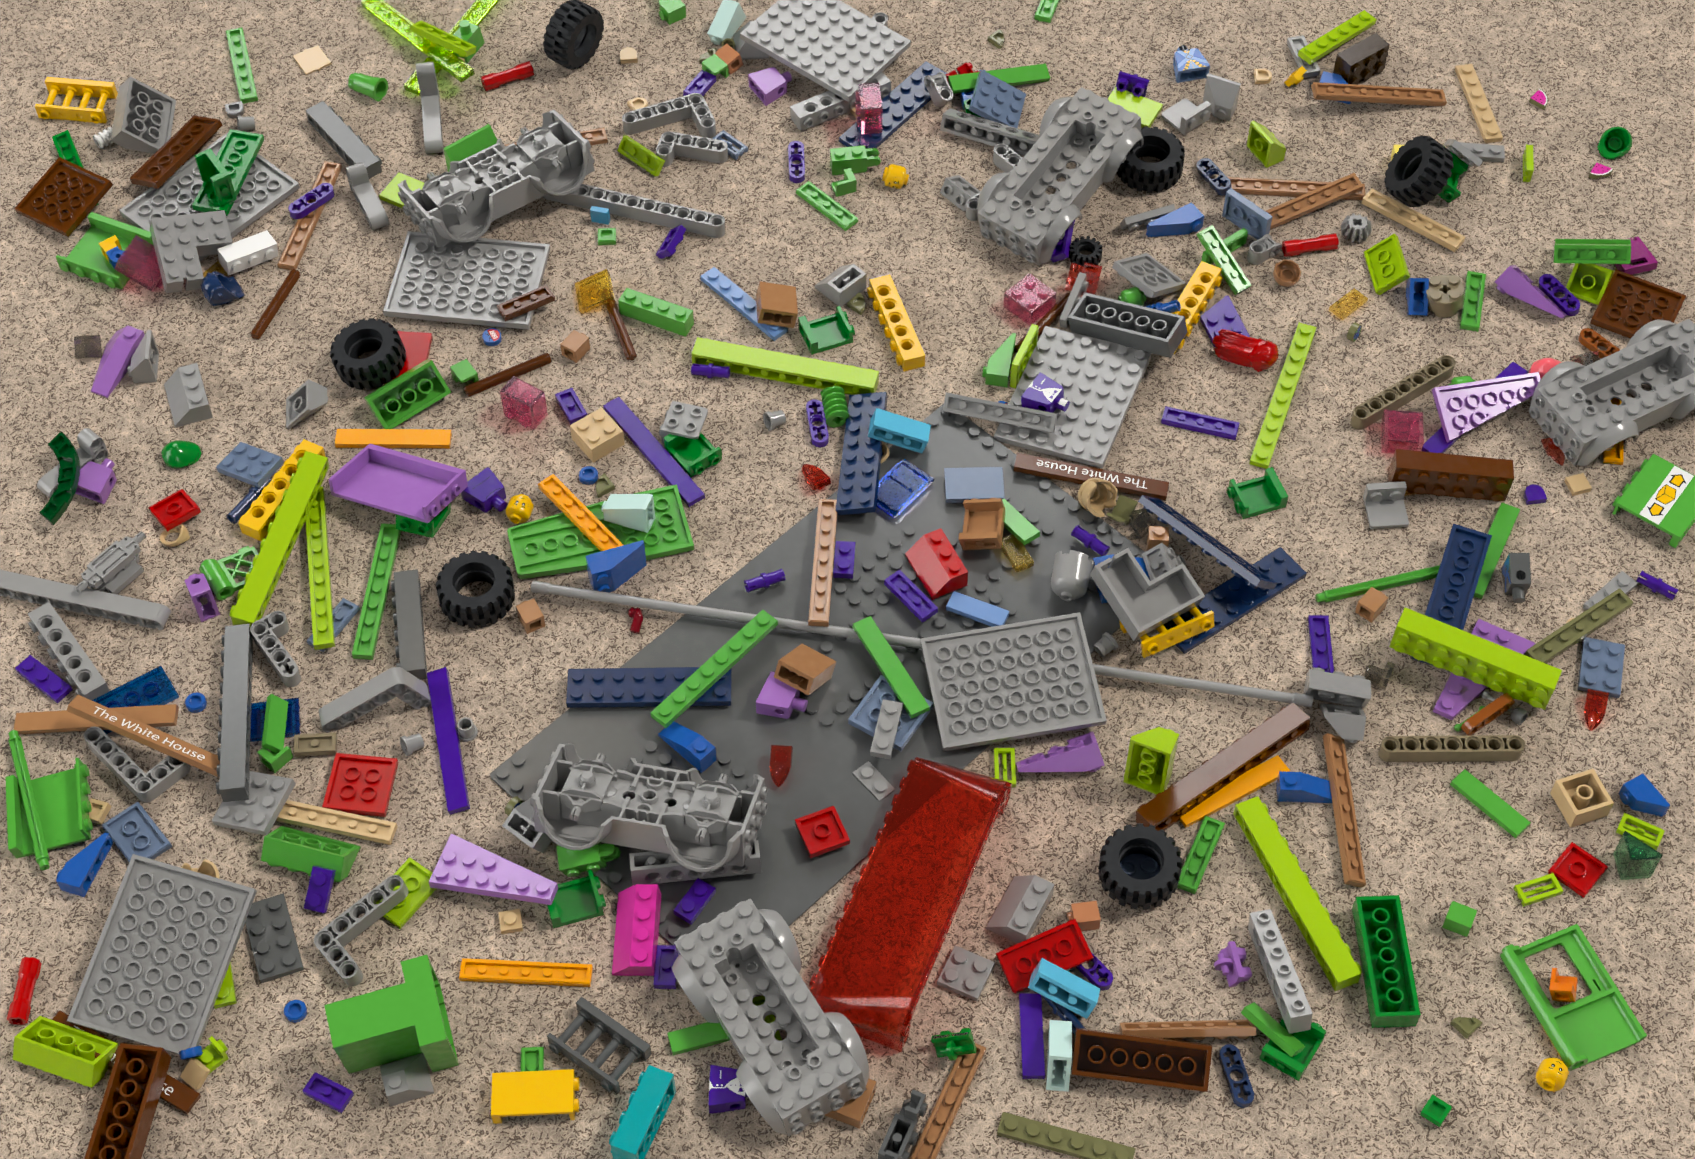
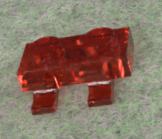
[1065,262,1102,295]

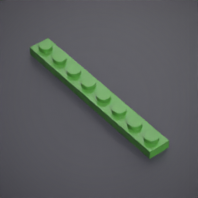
[352,523,401,660]
[651,610,778,728]

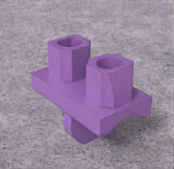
[1214,941,1252,987]

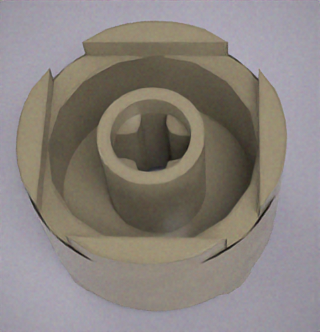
[1426,275,1464,318]

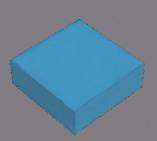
[590,206,610,225]

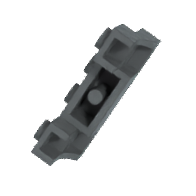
[878,1090,928,1159]

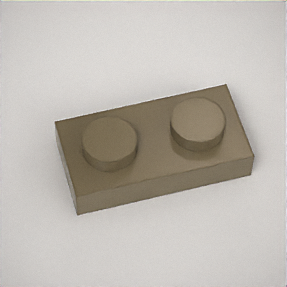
[293,732,337,757]

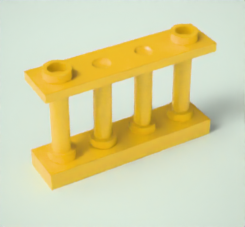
[35,77,118,124]
[1119,607,1214,658]

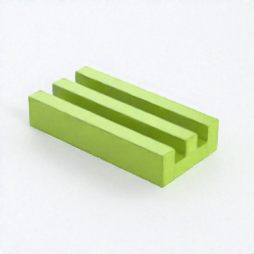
[1523,144,1534,182]
[994,748,1016,787]
[1616,813,1665,850]
[1513,873,1563,907]

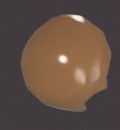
[1273,259,1301,287]

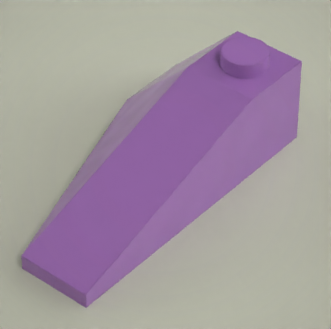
[1495,265,1567,318]
[91,325,145,398]

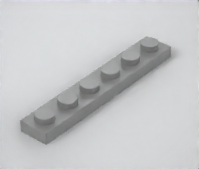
[942,392,1058,433]

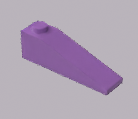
[1016,731,1105,772]

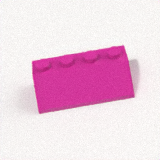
[612,884,662,976]

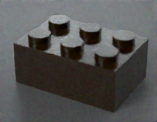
[1333,33,1390,85]

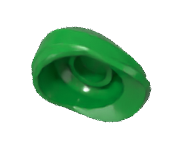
[1598,127,1632,160]
[162,440,201,469]

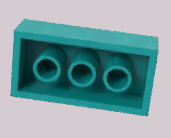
[609,1065,676,1159]

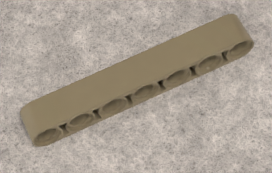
[1350,355,1456,430]
[1378,735,1525,762]

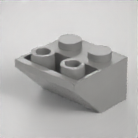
[815,264,867,307]
[502,798,552,853]

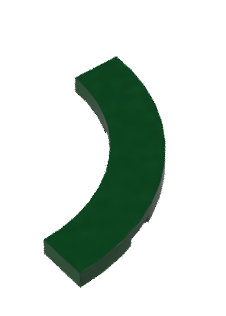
[39,431,80,525]

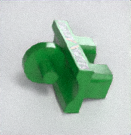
[931,1028,976,1061]

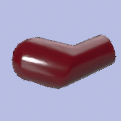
[628,607,643,634]

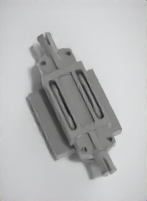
[75,531,146,594]

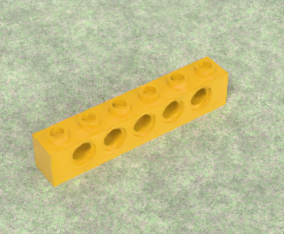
[1173,261,1223,354]
[867,274,925,372]
[238,439,326,541]

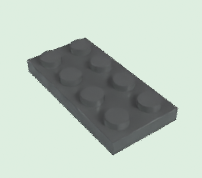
[245,893,304,984]

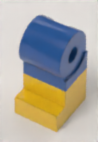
[99,235,129,271]

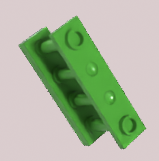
[1554,239,1631,264]

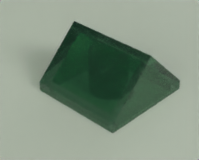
[1613,831,1663,880]

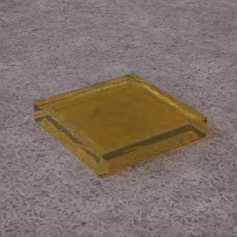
[575,269,615,314]

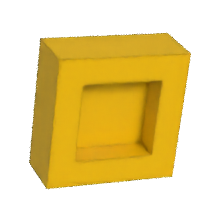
[1284,66,1307,87]

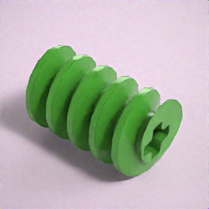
[820,386,849,428]

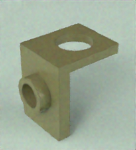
[1107,494,1138,526]

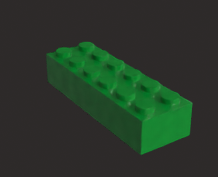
[1352,895,1421,1028]

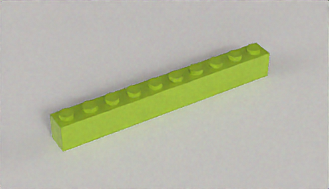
[691,337,879,395]
[229,451,329,627]
[1233,796,1362,992]

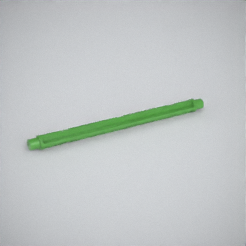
[1315,565,1440,603]
[8,730,50,871]

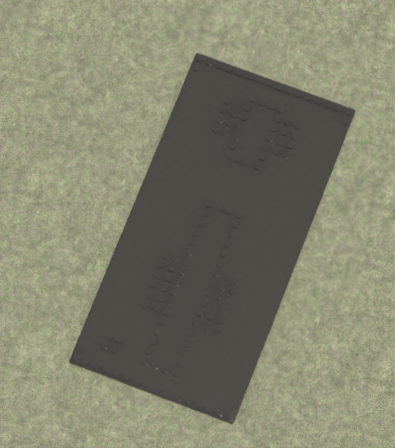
[490,404,1145,945]

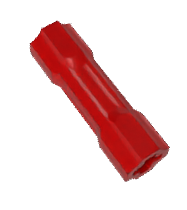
[480,61,534,91]
[1282,233,1339,257]
[7,957,42,1025]

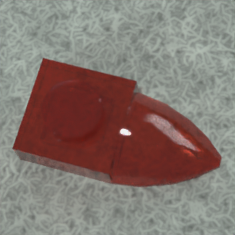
[1541,438,1565,466]
[802,464,831,490]
[1584,689,1609,731]
[770,745,793,787]

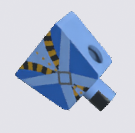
[1173,45,1210,83]

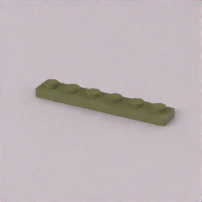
[1525,588,1633,663]
[997,1112,1136,1159]

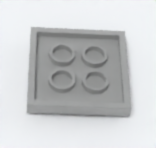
[1112,253,1186,298]
[212,771,296,835]

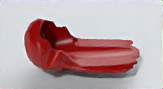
[1212,329,1279,372]

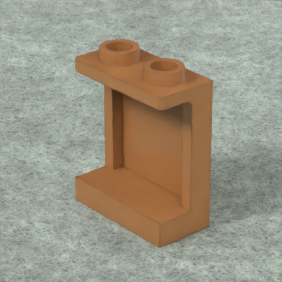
[959,498,1005,550]

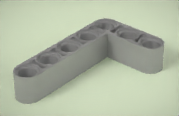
[416,62,444,154]
[622,93,716,139]
[966,144,1023,221]
[318,667,431,732]
[84,726,191,803]
[314,875,409,986]

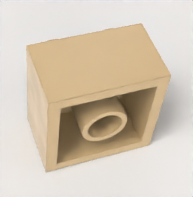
[570,407,625,463]
[1550,769,1614,828]

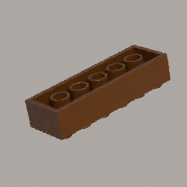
[1388,449,1514,502]
[1071,1028,1212,1092]
[84,1043,172,1159]

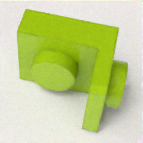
[195,1036,229,1075]

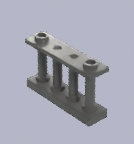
[547,996,652,1094]

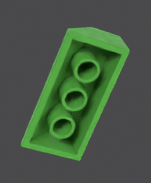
[364,359,451,429]
[261,826,360,882]

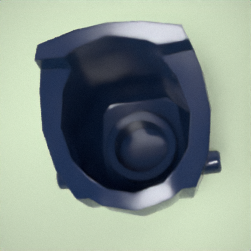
[201,271,245,306]

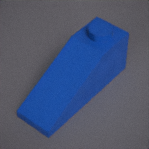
[1146,202,1204,237]
[658,722,716,773]
[1276,771,1332,803]
[56,832,113,897]

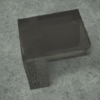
[74,335,102,359]
[1570,351,1600,366]
[1129,508,1156,540]
[1364,662,1395,690]

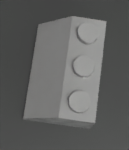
[164,363,213,428]
[1303,668,1371,708]
[986,875,1054,943]

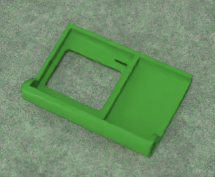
[1500,924,1647,1071]

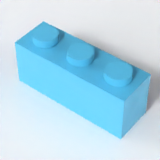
[868,408,931,453]
[1028,958,1100,1019]

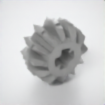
[1341,213,1372,244]

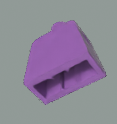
[748,67,792,106]
[75,458,117,504]
[185,573,220,622]
[756,671,808,719]

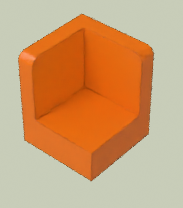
[1549,967,1578,1002]

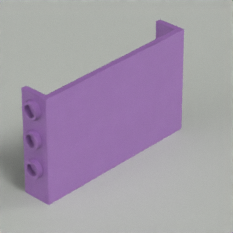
[328,444,468,523]

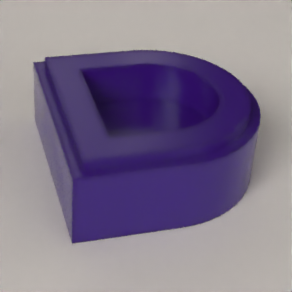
[1524,484,1547,505]

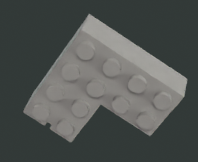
[150,210,233,294]
[1090,548,1205,641]

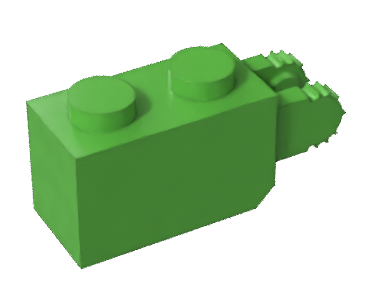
[830,145,881,175]
[556,843,621,877]

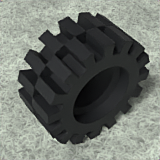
[1069,236,1103,269]

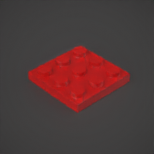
[322,753,399,817]

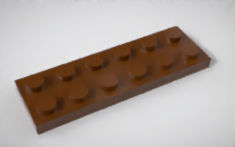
[129,115,223,189]

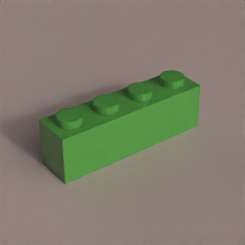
[618,288,694,337]

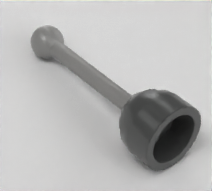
[1481,691,1529,726]

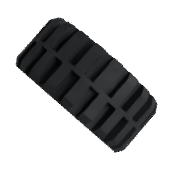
[543,0,604,70]
[1116,126,1185,193]
[1384,136,1454,207]
[330,318,406,390]
[436,550,515,628]
[1098,823,1182,910]

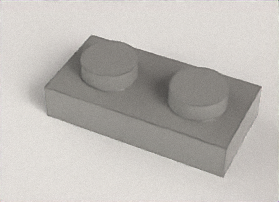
[853,761,895,801]

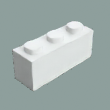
[217,230,278,275]

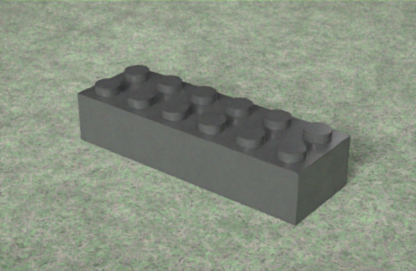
[1068,292,1187,358]

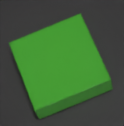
[598,228,616,245]

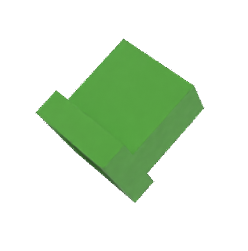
[324,955,459,1074]

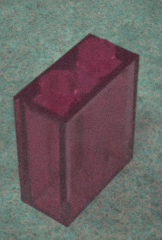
[115,235,163,292]

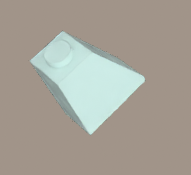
[707,0,746,45]
[602,494,655,533]
[1046,1020,1072,1092]

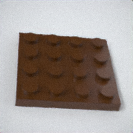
[14,157,113,237]
[1590,269,1686,339]

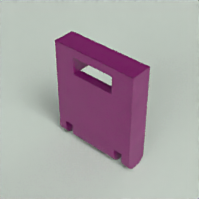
[1614,236,1658,275]

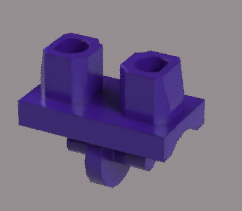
[1116,71,1150,97]

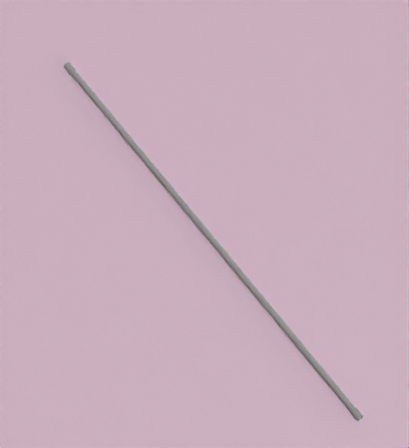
[531,581,1313,707]

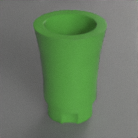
[348,73,388,102]

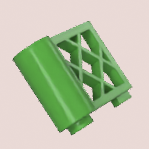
[199,545,259,600]

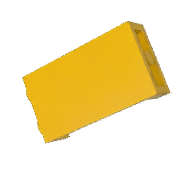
[491,1069,580,1124]

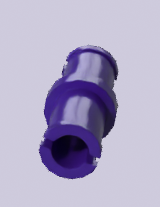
[691,363,730,379]
[1071,525,1110,556]
[744,569,786,593]
[1636,570,1679,600]

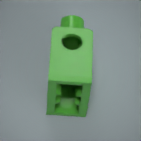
[453,20,485,63]

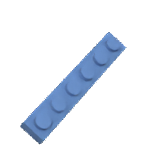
[700,267,788,341]

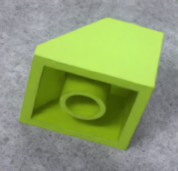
[1246,120,1286,168]
[1566,263,1614,305]

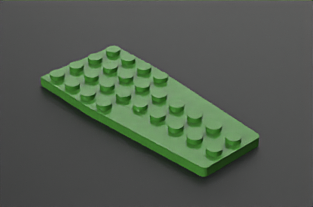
[507,484,694,579]

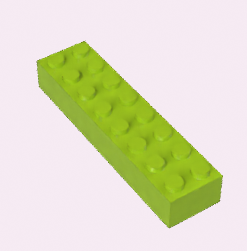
[1389,607,1562,710]

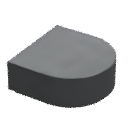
[225,101,244,118]

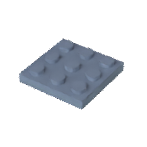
[969,70,1026,128]
[848,675,933,752]

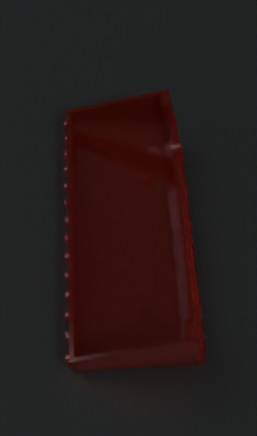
[809,757,1012,1052]

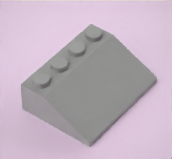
[110,76,176,154]

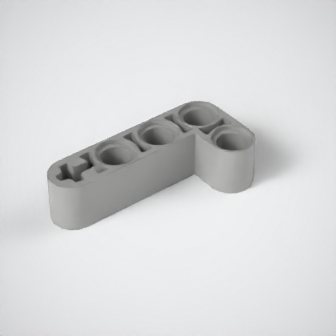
[656,131,728,167]
[345,162,390,231]
[37,428,108,498]
[250,611,301,687]

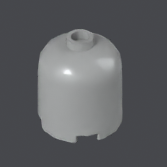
[1050,550,1094,601]

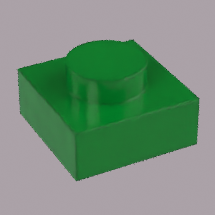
[1420,1094,1452,1127]

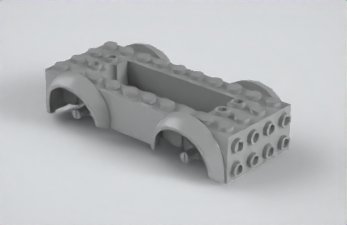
[977,87,1144,266]
[398,110,595,248]
[1528,319,1695,466]
[530,743,768,872]
[672,898,869,1137]

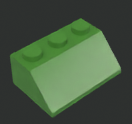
[443,124,497,172]

